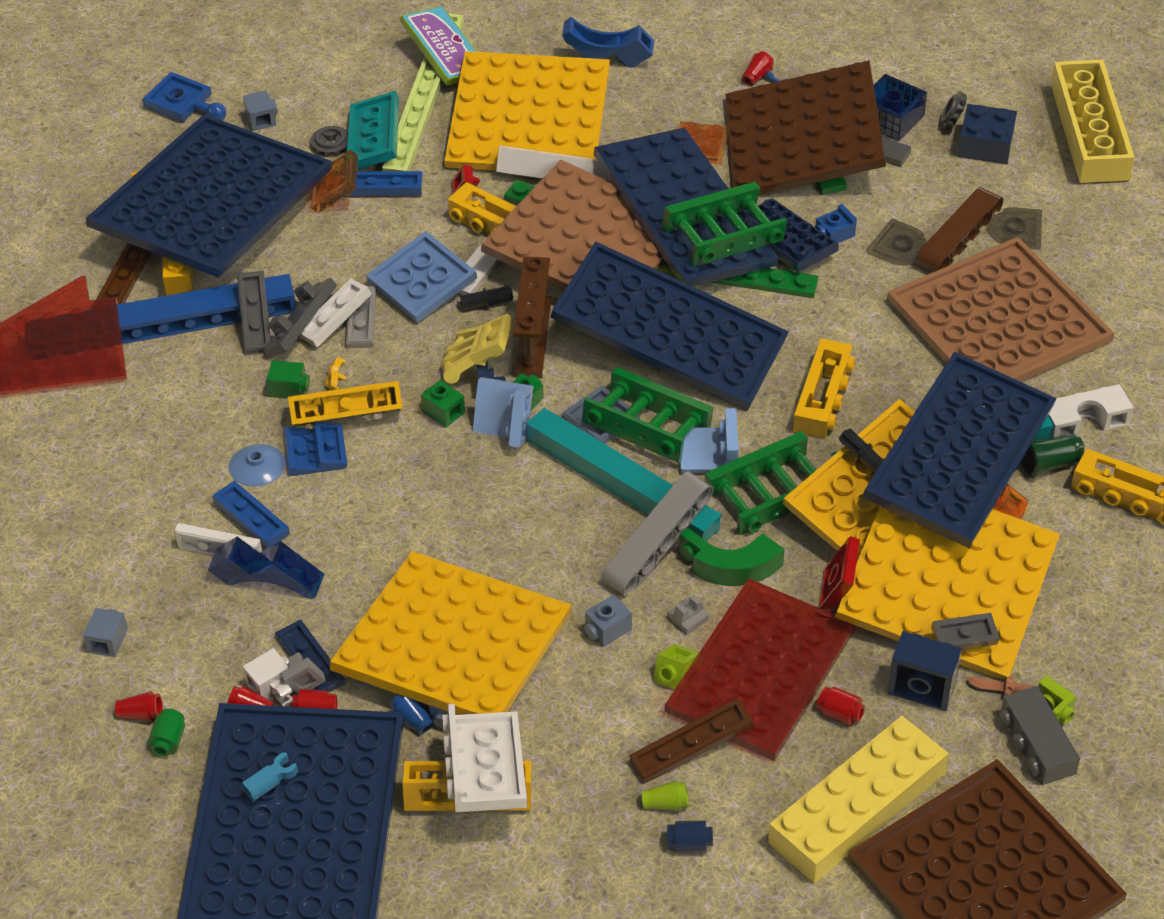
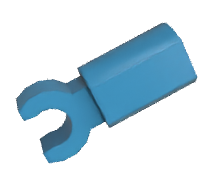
[241,752,298,802]

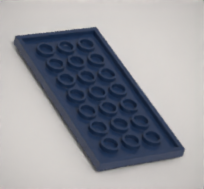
[593,127,779,286]
[550,241,789,411]
[863,351,1057,549]

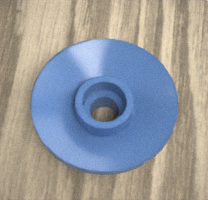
[229,444,285,487]

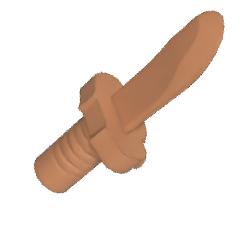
[968,675,1035,696]

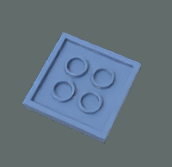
[366,231,477,323]

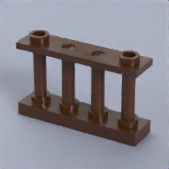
[513,257,552,379]

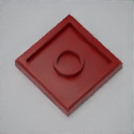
[818,536,860,615]

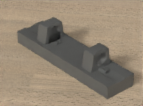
[263,278,337,358]

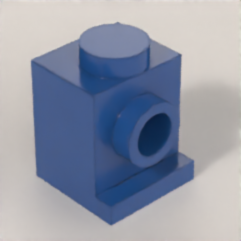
[815,204,857,243]

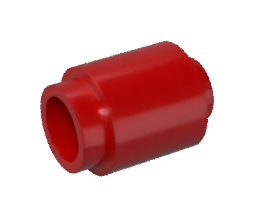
[817,687,865,726]
[292,689,338,709]

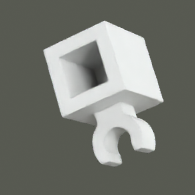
[243,648,293,706]

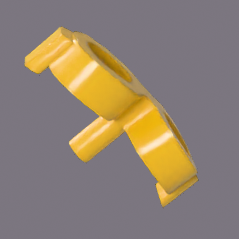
[324,357,346,390]

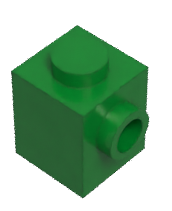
[266,360,310,399]
[421,380,465,428]

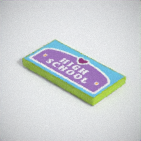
[400,6,477,85]

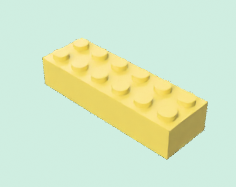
[1051,59,1135,183]
[768,716,949,883]

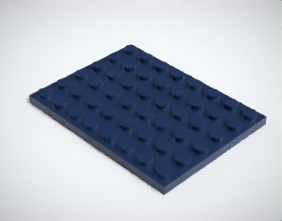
[86,114,332,278]
[178,703,404,919]

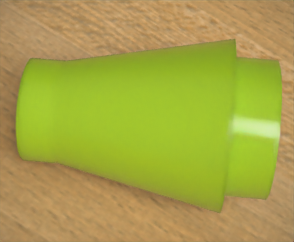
[642,780,689,811]

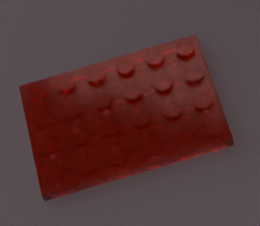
[665,578,856,761]

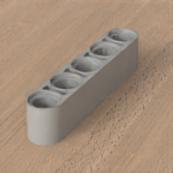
[601,471,713,597]

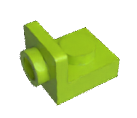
[653,644,701,691]
[1038,675,1076,725]

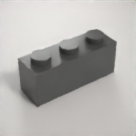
[999,686,1080,785]

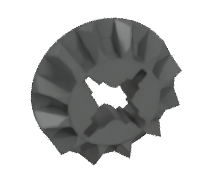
[940,91,967,130]
[311,126,348,157]

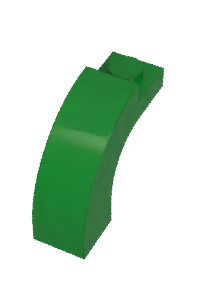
[679,528,784,586]

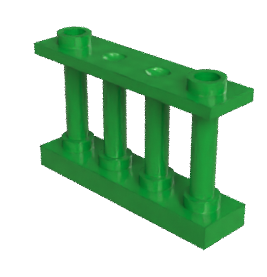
[662,182,787,267]
[582,367,714,463]
[705,431,817,535]

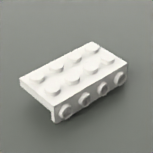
[442,704,527,812]

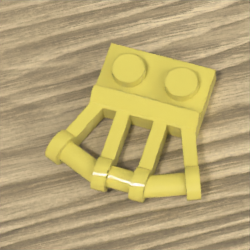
[441,313,514,384]

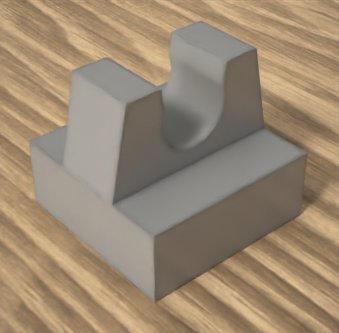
[667,594,710,635]
[282,652,326,694]

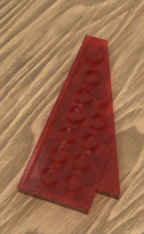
[0,276,127,395]

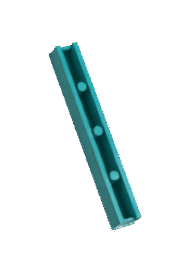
[526,407,722,541]

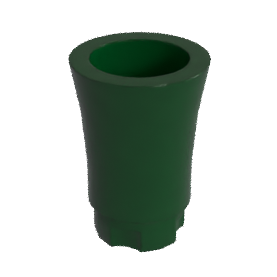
[1020,434,1085,478]

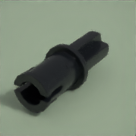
[460,285,514,312]
[839,428,884,475]

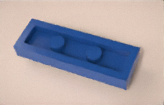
[345,171,423,196]
[212,480,290,550]

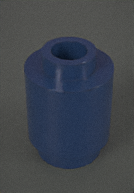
[667,820,713,853]

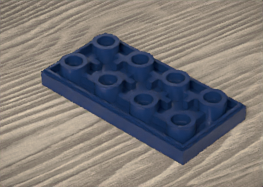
[745,198,839,272]

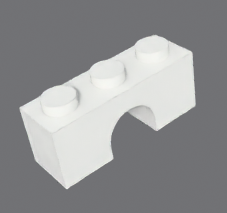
[1048,384,1134,438]

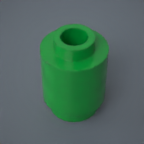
[147,709,185,757]

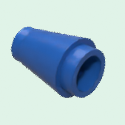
[390,694,434,735]

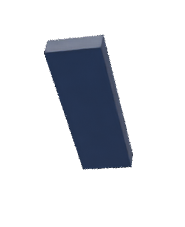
[275,619,346,692]

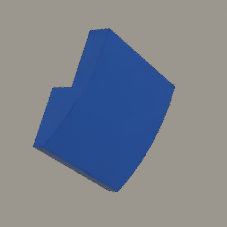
[283,421,347,476]

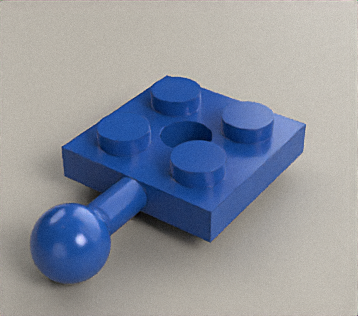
[142,72,226,122]

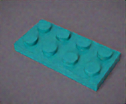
[346,91,399,172]

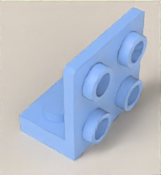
[473,377,533,447]
[680,408,739,473]

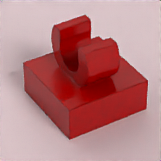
[452,164,481,197]

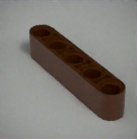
[916,187,1004,273]

